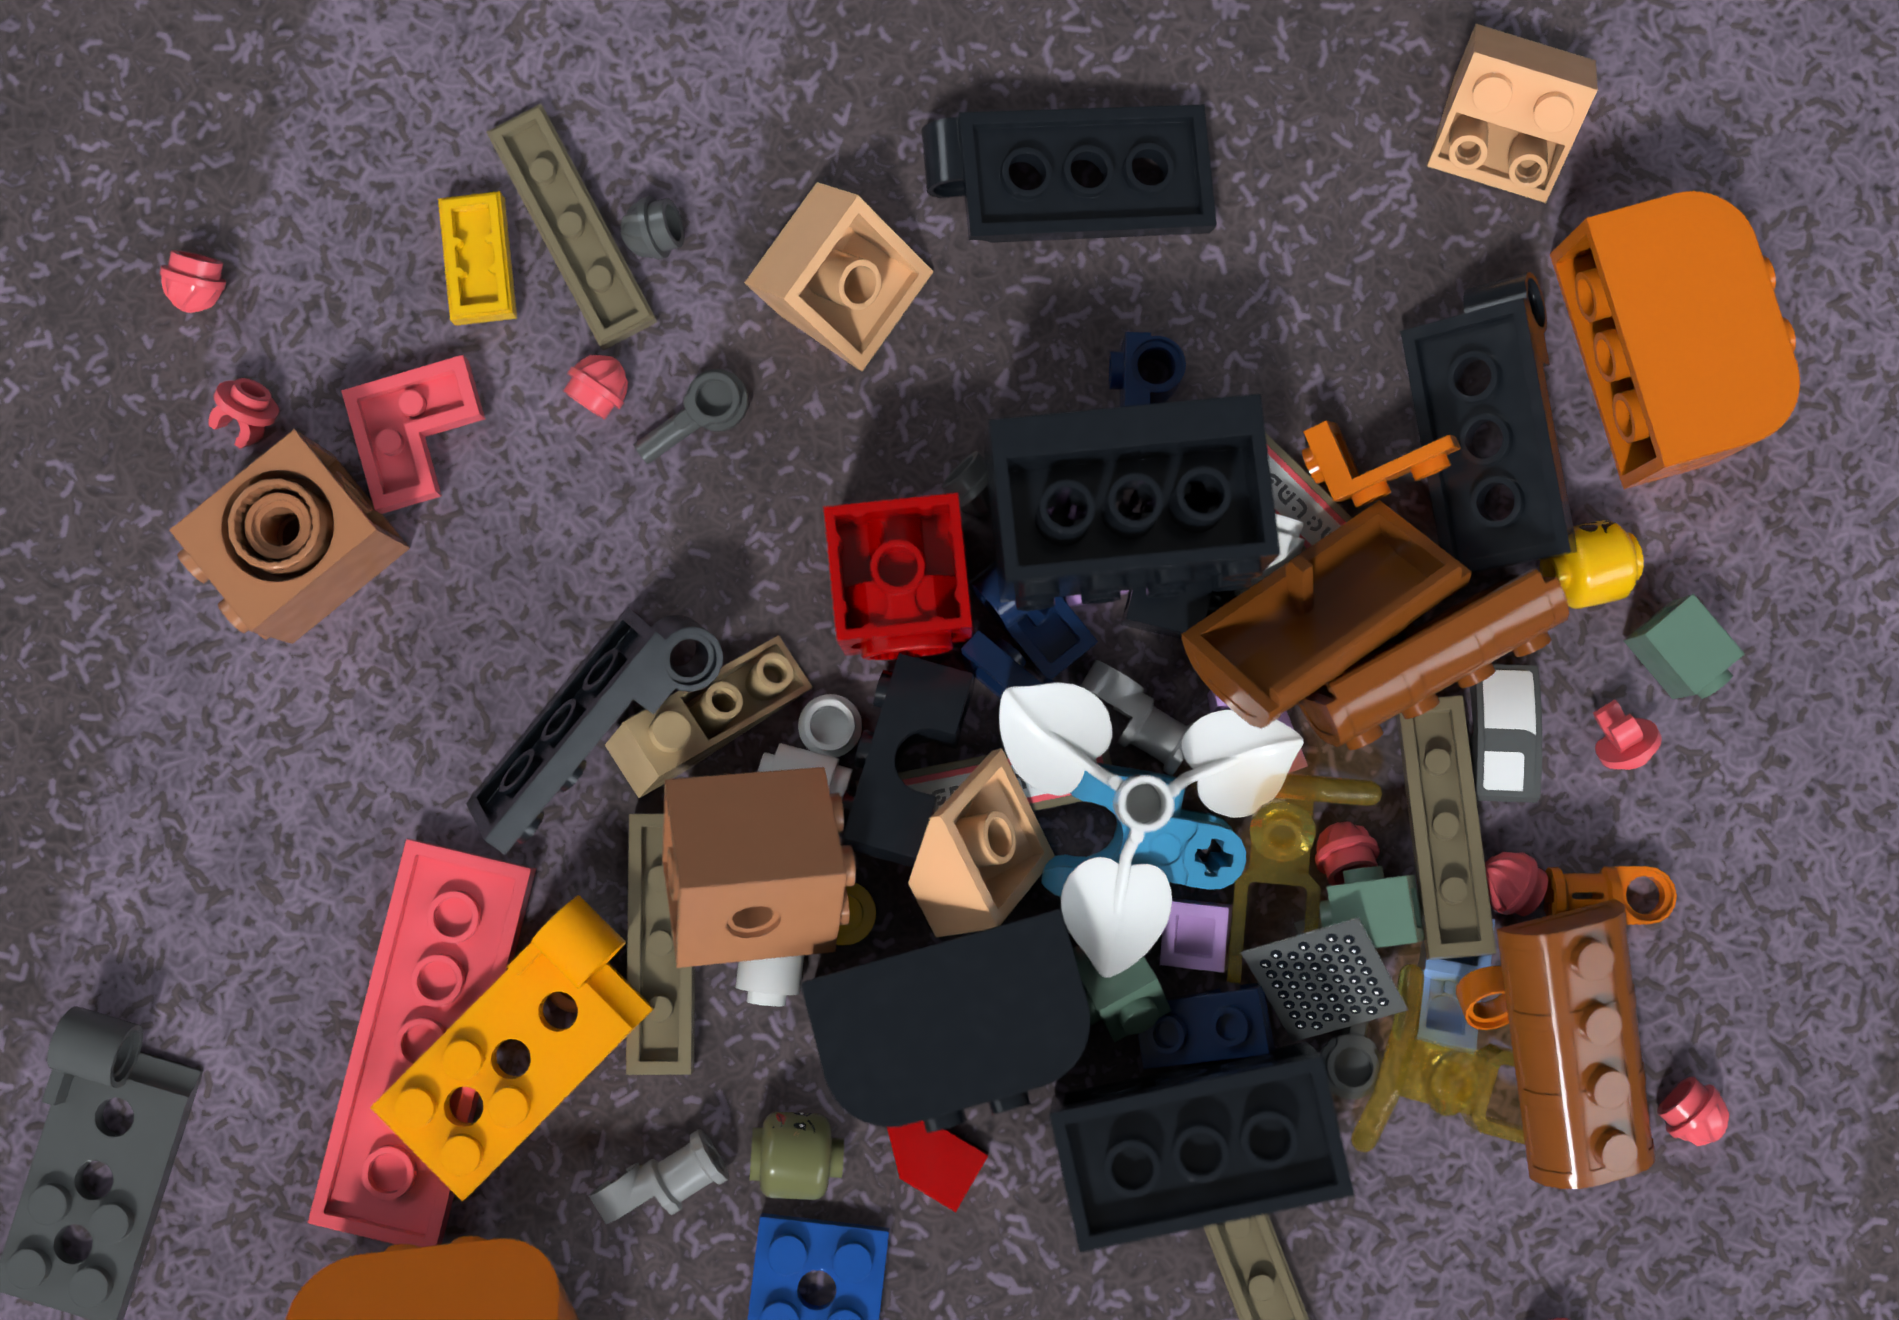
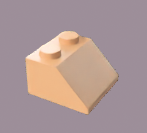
[744,182,934,371]

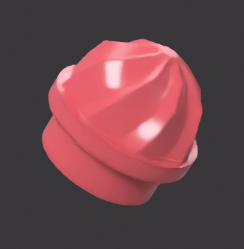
[160,250,227,313]
[563,355,628,420]
[1315,821,1380,886]
[1485,852,1548,916]
[1657,1077,1730,1146]

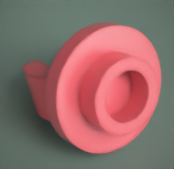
[208,378,279,449]
[1593,700,1662,770]

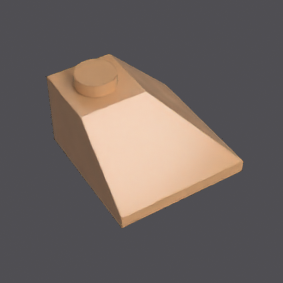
[908,748,1055,937]

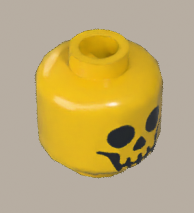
[1540,520,1644,609]

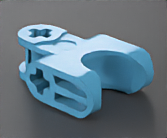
[1041,762,1246,897]

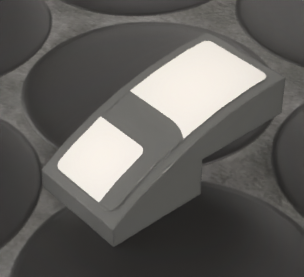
[1469,664,1542,803]

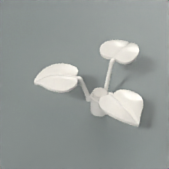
[999,683,1303,978]

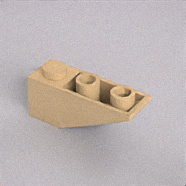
[605,635,813,798]

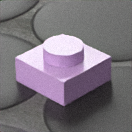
[1160,898,1233,972]

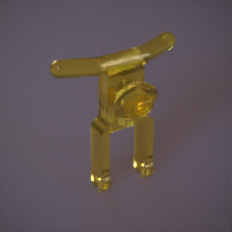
[1190,773,1382,983]
[1351,964,1525,1152]

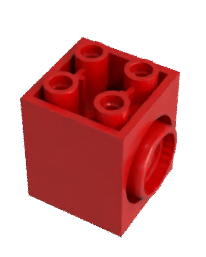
[823,493,972,660]

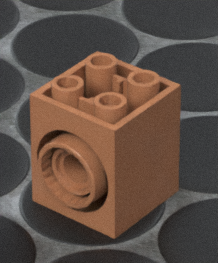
[169,429,410,644]
[662,767,855,968]

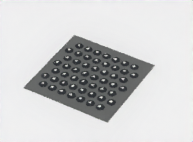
[1241,918,1408,1042]

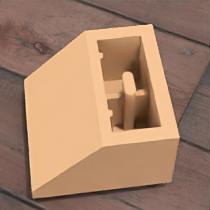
[1427,24,1598,203]

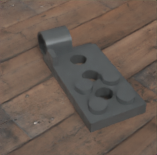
[0,1006,204,1320]

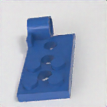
[747,1213,890,1320]

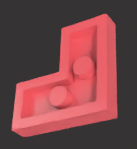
[341,355,485,514]

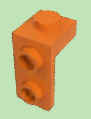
[1302,420,1461,508]

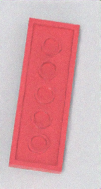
[308,839,536,1247]

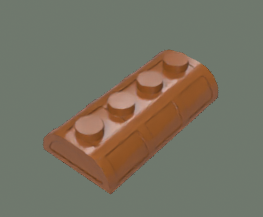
[1182,500,1471,729]
[1297,569,1569,750]
[1497,899,1655,1189]

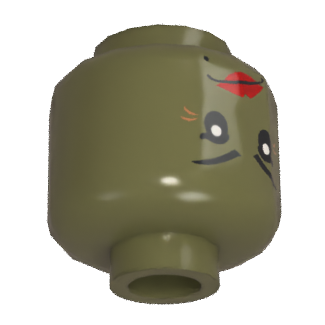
[749,1112,844,1200]

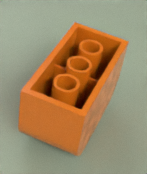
[1550,191,1800,489]
[286,1236,579,1320]

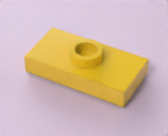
[438,191,517,326]

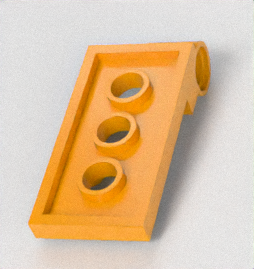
[370,895,655,1202]

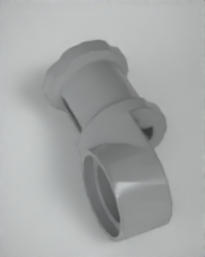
[1080,660,1194,776]
[589,1129,729,1224]

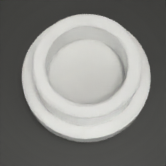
[798,694,862,758]

